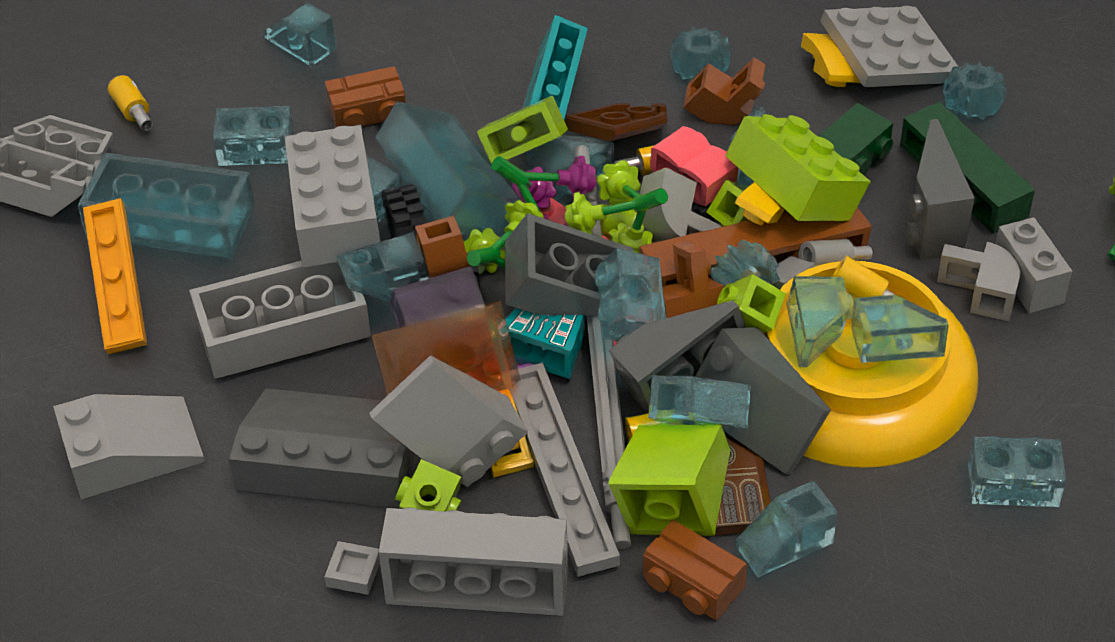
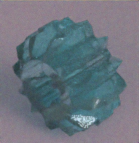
[671,26,731,80]
[943,62,1006,120]
[710,239,780,287]

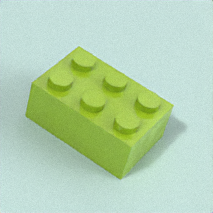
[725,114,871,221]

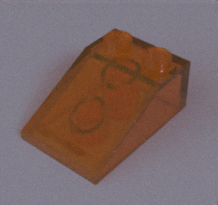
[372,300,521,396]

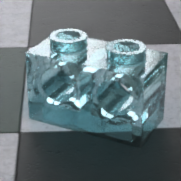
[213,106,294,166]
[968,436,1066,507]

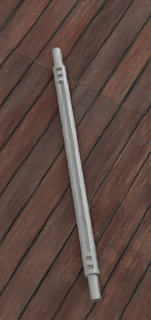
[574,145,631,550]

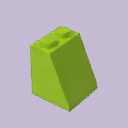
[609,423,730,536]

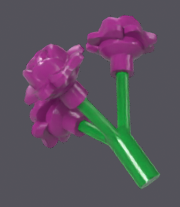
[491,156,596,226]

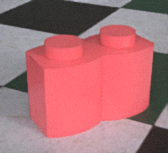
[650,126,739,206]

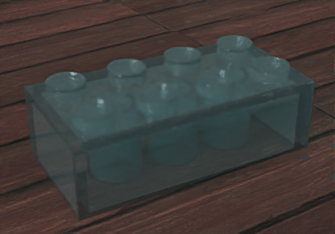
[375,101,521,237]
[78,153,255,259]

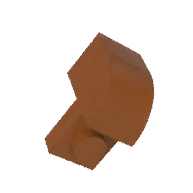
[683,57,765,125]
[415,215,470,285]
[648,241,724,322]

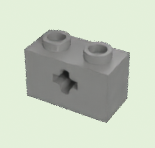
[995,217,1072,313]

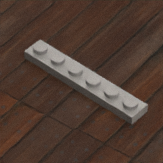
[503,363,620,577]

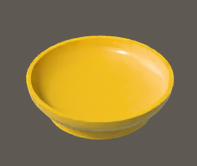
[763,261,979,468]

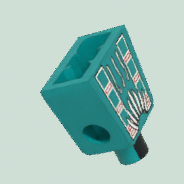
[499,308,586,379]

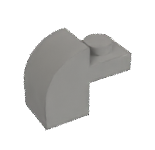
[640,168,721,243]
[937,242,1020,321]

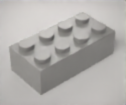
[285,125,382,268]
[189,260,371,379]
[379,507,568,616]

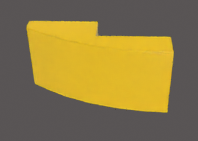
[801,33,861,87]
[735,182,785,226]

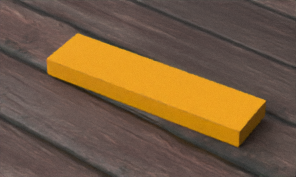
[83,198,147,354]

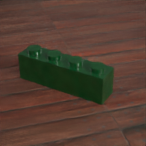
[900,102,1035,234]
[784,103,893,212]

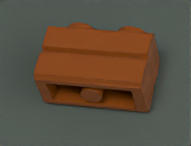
[324,66,407,128]
[643,520,748,620]

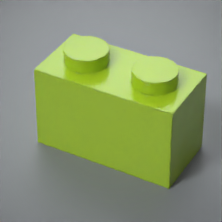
[477,95,568,164]

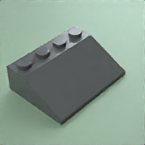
[229,388,415,509]

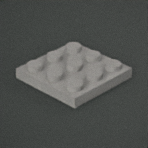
[820,6,962,87]

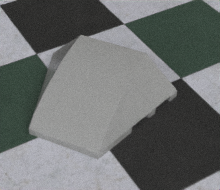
[0,115,113,217]

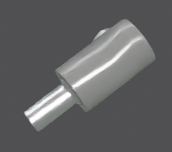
[798,239,872,266]

